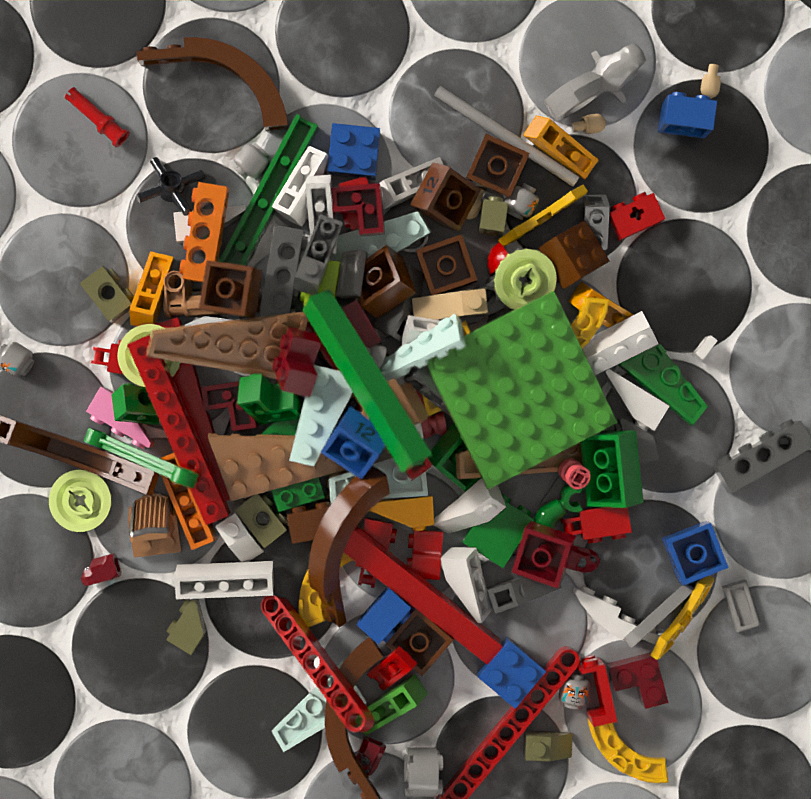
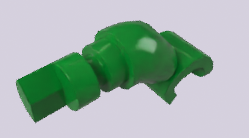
[533,484,583,528]

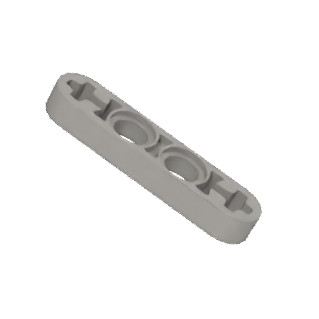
[623,584,694,648]

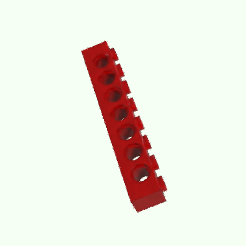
[127,334,231,525]

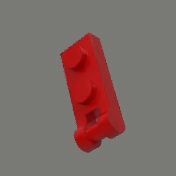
[366,646,417,691]

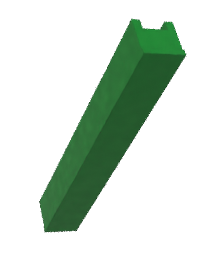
[219,114,319,266]
[303,289,432,473]

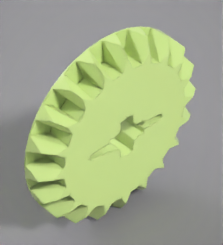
[494,248,557,310]
[118,324,180,387]
[49,470,112,532]

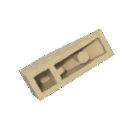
[412,289,488,320]

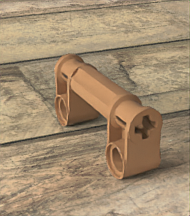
[163,271,262,318]

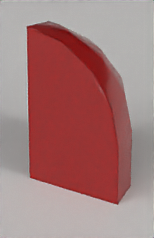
[486,242,508,276]

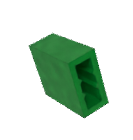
[462,493,534,568]

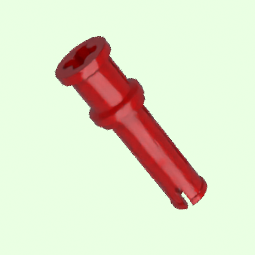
[64,87,130,148]

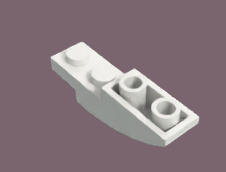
[573,586,660,644]

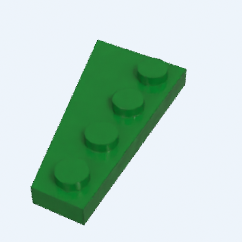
[618,344,708,426]

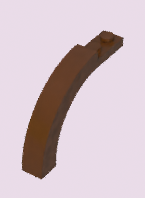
[137,37,289,131]
[0,415,160,496]
[308,465,390,628]
[325,637,384,799]

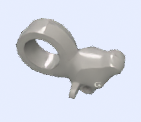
[544,43,646,121]

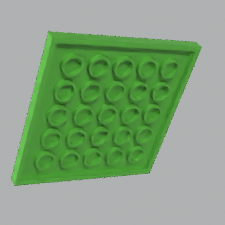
[426,291,617,489]

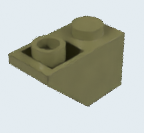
[166,598,207,655]

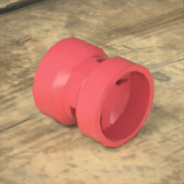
[421,411,447,438]
[558,458,590,490]

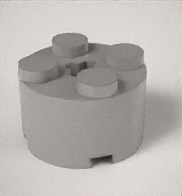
[404,747,443,797]

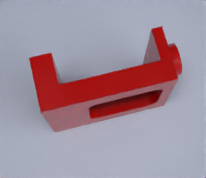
[577,655,617,727]

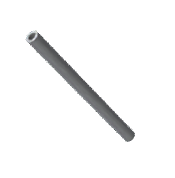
[434,85,579,187]

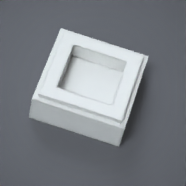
[692,336,717,361]

